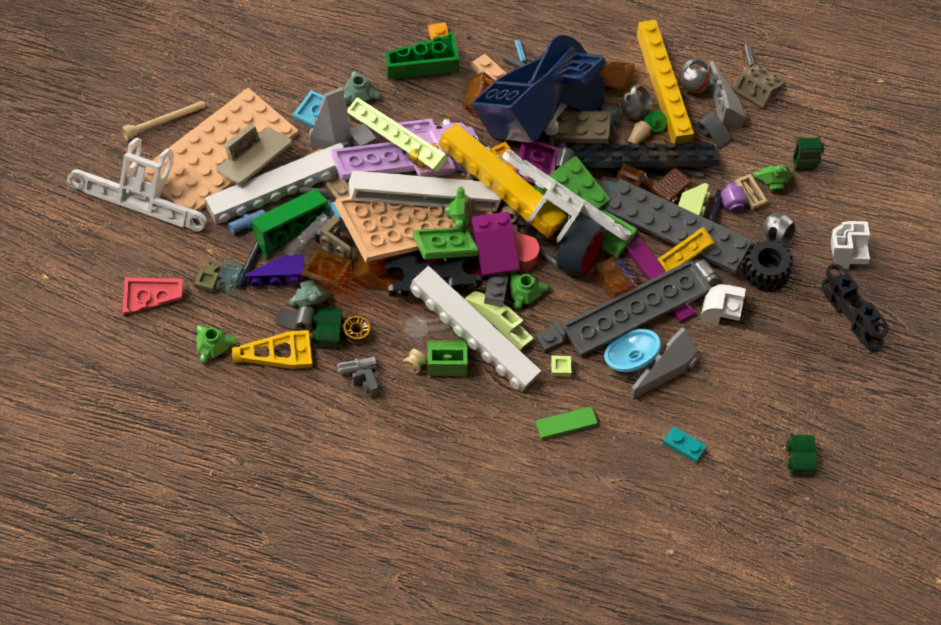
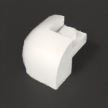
[831,221,870,269]
[700,285,746,324]

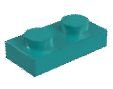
[662,426,707,464]

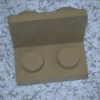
[733,64,785,108]
[320,215,352,270]

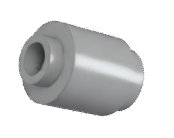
[694,259,718,286]

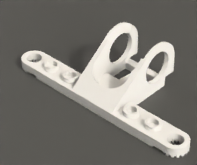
[67,138,207,232]
[502,149,631,243]

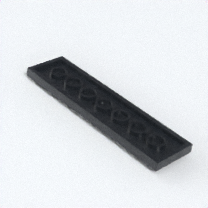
[569,142,719,168]

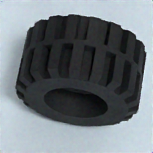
[743,239,793,291]

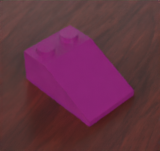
[514,141,559,187]
[471,211,520,276]

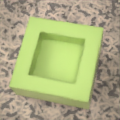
[551,356,571,377]

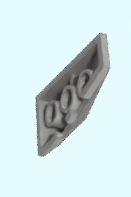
[708,61,747,129]
[309,87,352,150]

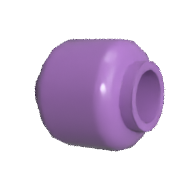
[721,183,747,212]

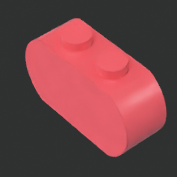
[513,231,539,272]

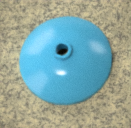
[604,329,661,372]

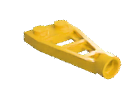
[232,330,312,369]

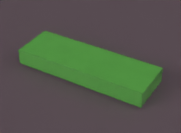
[535,407,598,440]

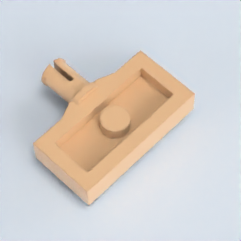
[471,54,507,85]

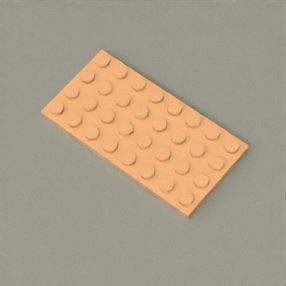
[144,88,298,212]
[335,172,492,262]

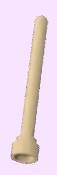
[122,101,206,141]

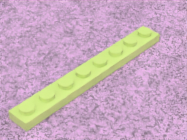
[347,97,449,172]

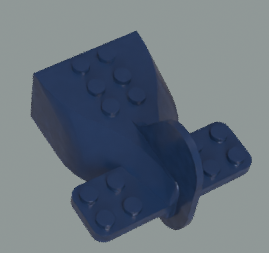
[470,35,607,143]

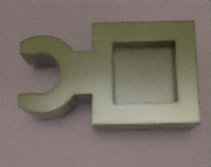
[194,258,220,293]

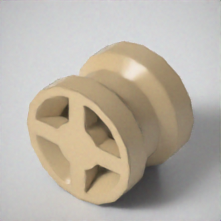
[403,349,427,374]

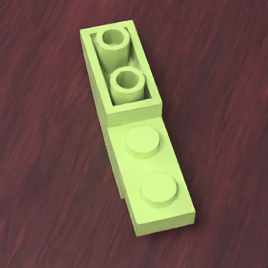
[464,291,533,351]

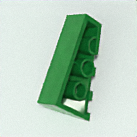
[385,31,459,80]
[251,189,329,259]

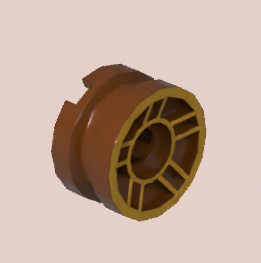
[343,316,370,346]

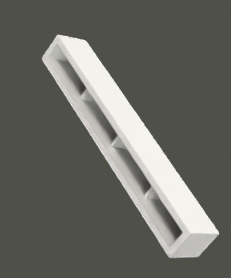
[205,142,344,225]
[349,171,501,212]
[410,266,541,392]

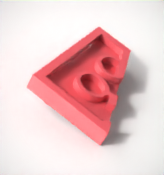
[122,277,183,316]

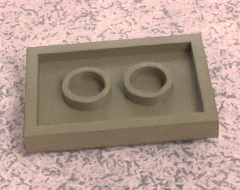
[553,111,612,144]

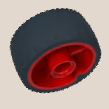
[556,217,606,277]

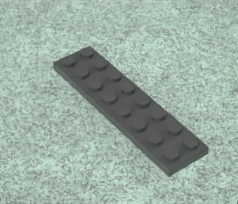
[602,179,753,274]
[561,259,711,358]

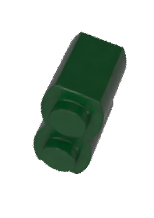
[793,137,824,170]
[312,307,343,348]
[785,434,817,476]

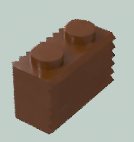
[650,167,692,204]

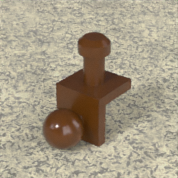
[616,163,655,191]

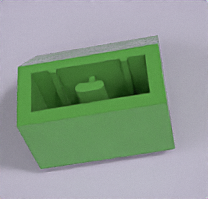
[427,340,467,376]

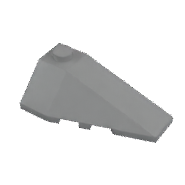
[630,328,698,399]

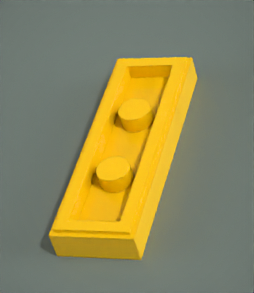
[658,227,715,272]

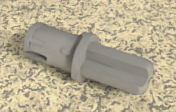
[337,356,377,375]

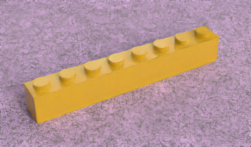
[637,20,694,145]
[438,123,567,238]

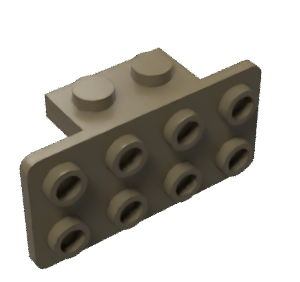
[216,124,292,185]

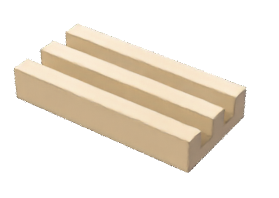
[734,174,768,212]

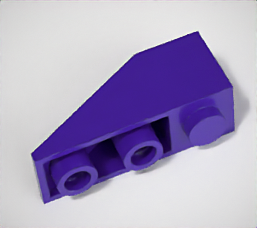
[246,255,304,287]

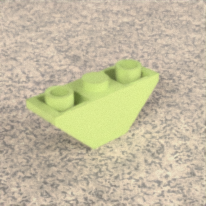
[678,183,710,217]

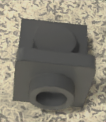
[535,320,567,353]
[352,368,378,399]

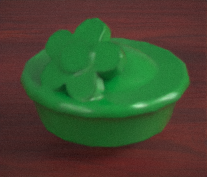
[645,110,667,132]

